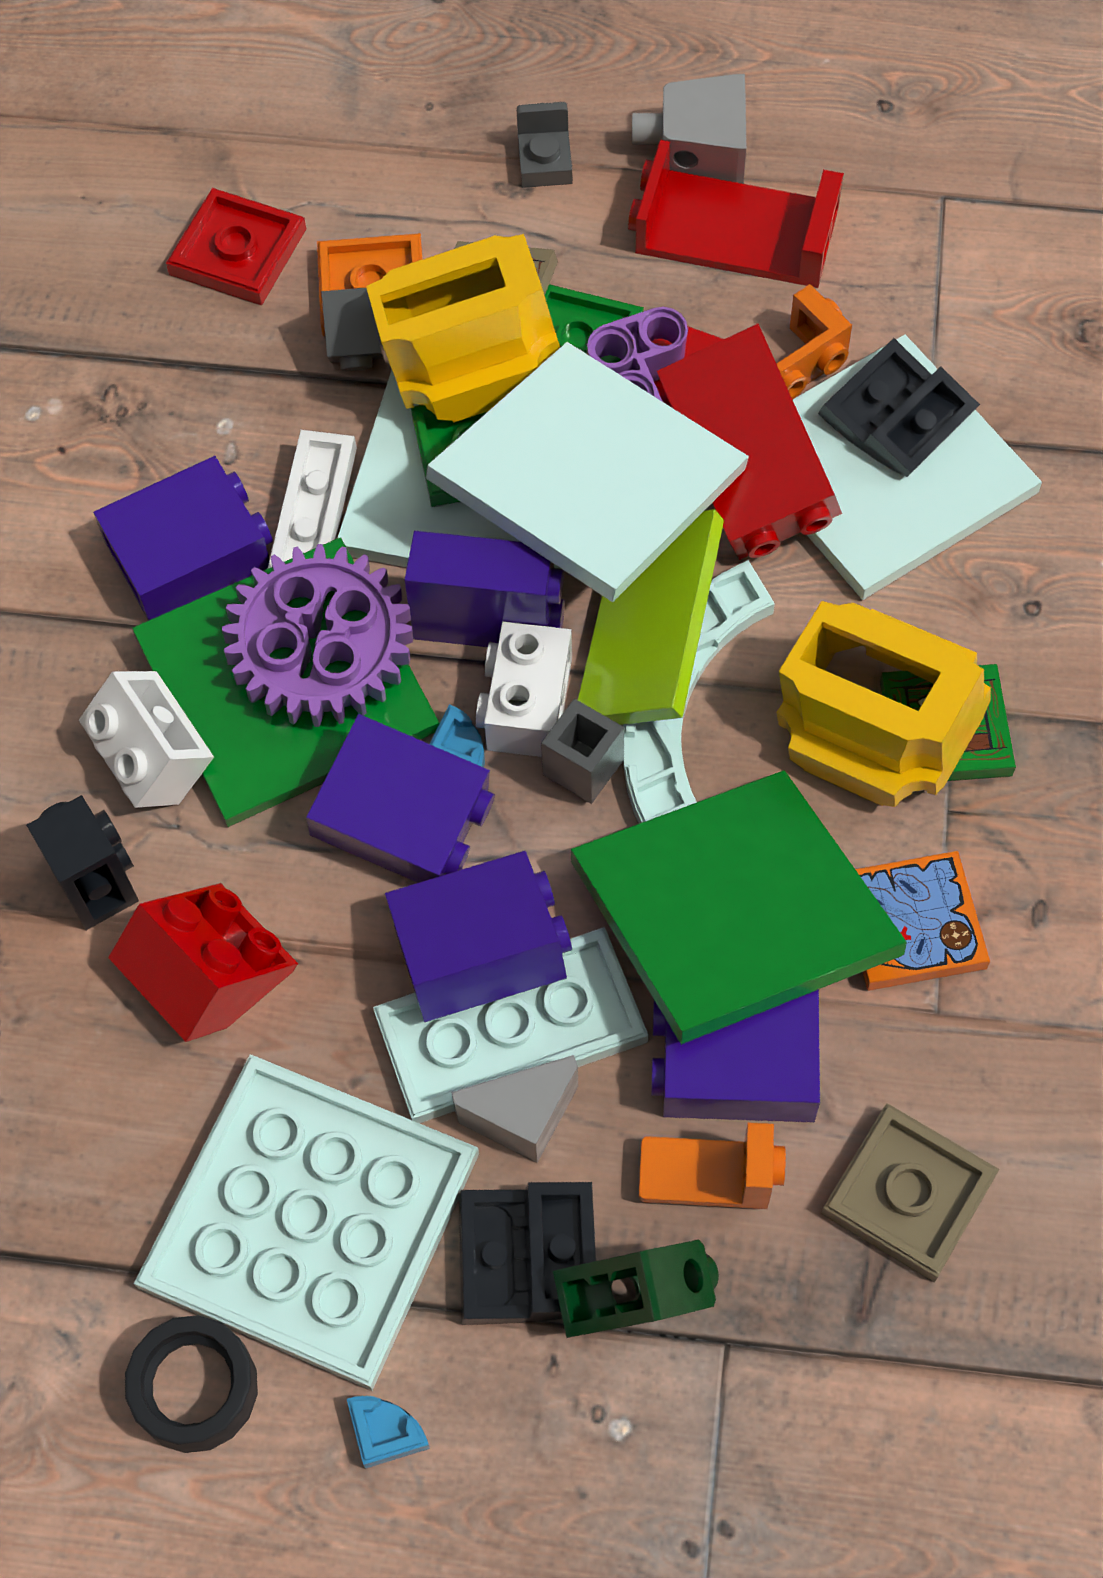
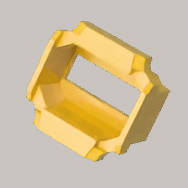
[366,234,560,423]
[776,601,991,807]

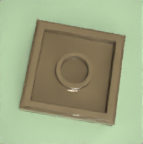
[821,1103,1000,1283]

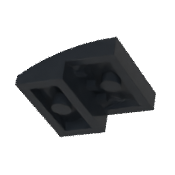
[818,338,980,477]
[459,1182,596,1325]

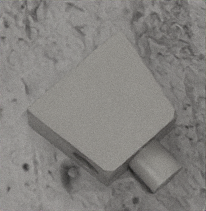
[632,74,746,184]

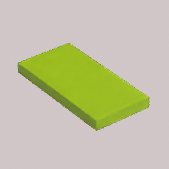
[578,509,724,725]

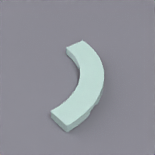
[623,560,775,824]

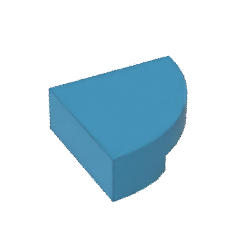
[430,704,485,767]
[347,1396,430,1469]

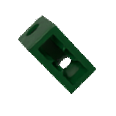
[553,1239,719,1338]

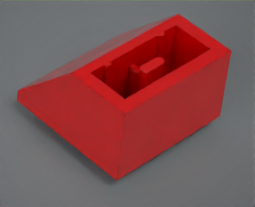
[108,883,298,1042]

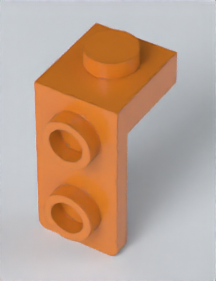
[776,284,852,400]
[639,1122,786,1209]

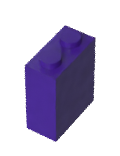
[93,456,273,621]
[404,531,565,647]
[306,714,495,883]
[385,850,572,1023]
[651,989,820,1123]

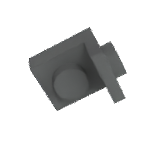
[516,102,573,188]

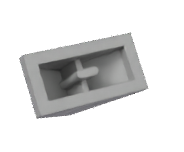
[451,1055,578,1163]

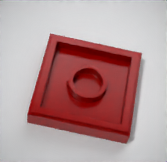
[166,188,307,305]

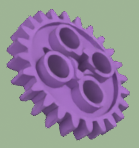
[222,544,413,727]

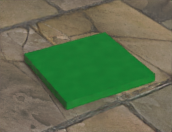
[132,537,440,827]
[571,770,907,1045]

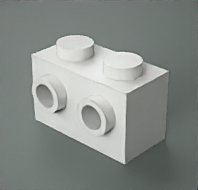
[476,622,572,757]
[79,671,214,808]

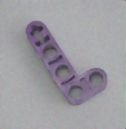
[587,307,688,402]

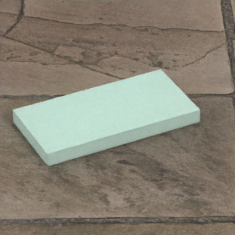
[373,927,649,1123]

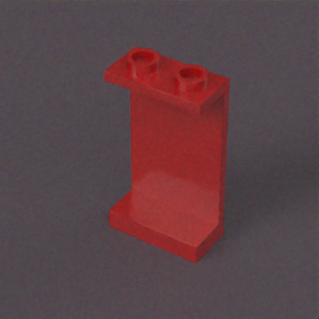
[628,140,844,288]
[657,324,842,560]

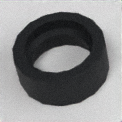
[125,1315,258,1453]

